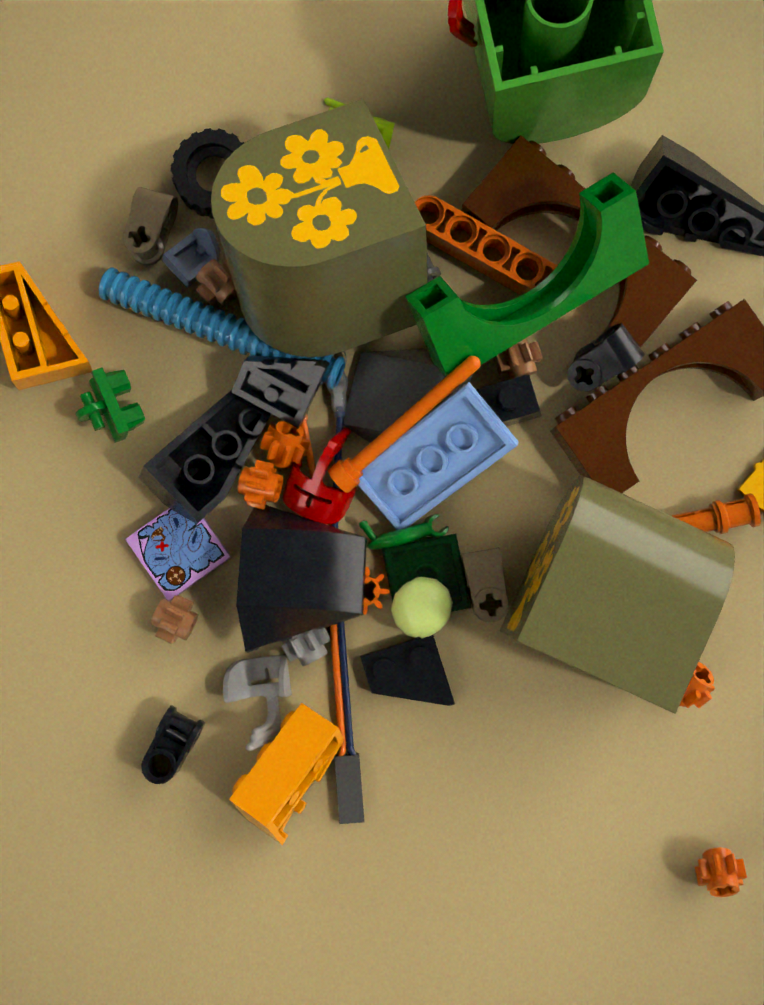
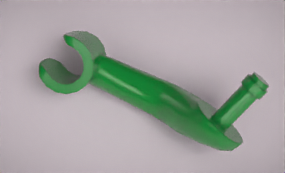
[359,514,449,550]

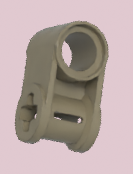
[123,187,178,265]
[461,547,508,622]

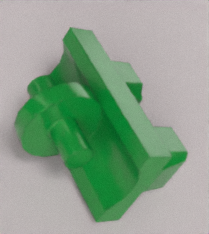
[75,367,145,443]

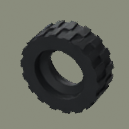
[171,128,244,219]

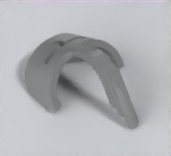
[223,655,292,751]

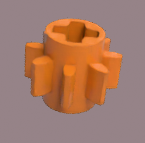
[260,421,310,468]
[238,459,283,510]
[363,567,390,615]
[679,662,715,708]
[695,847,747,897]

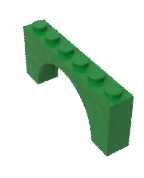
[405,172,649,377]

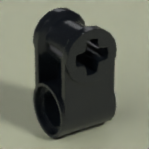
[567,323,645,391]
[141,705,205,784]

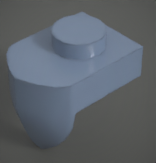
[162,228,220,288]

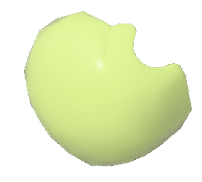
[391,576,453,638]

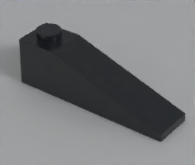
[630,135,764,256]
[139,390,271,524]

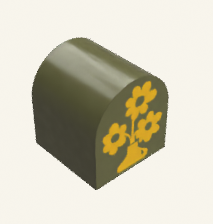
[211,99,428,357]
[499,475,735,714]

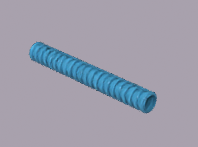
[98,267,345,389]

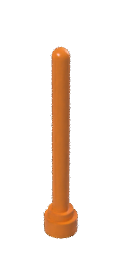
[328,356,481,493]

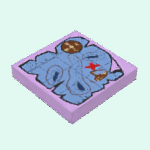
[125,508,232,601]

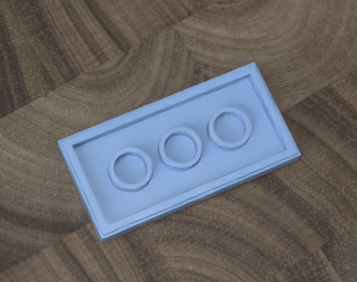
[358,382,519,530]

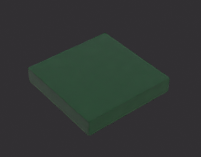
[382,534,471,612]

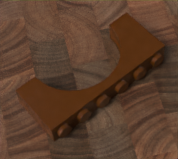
[461,136,697,348]
[550,299,764,493]

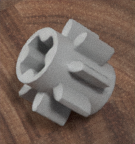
[281,628,331,666]

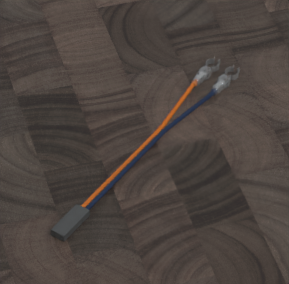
[300,351,364,824]

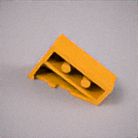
[0,261,92,390]
[229,703,344,845]

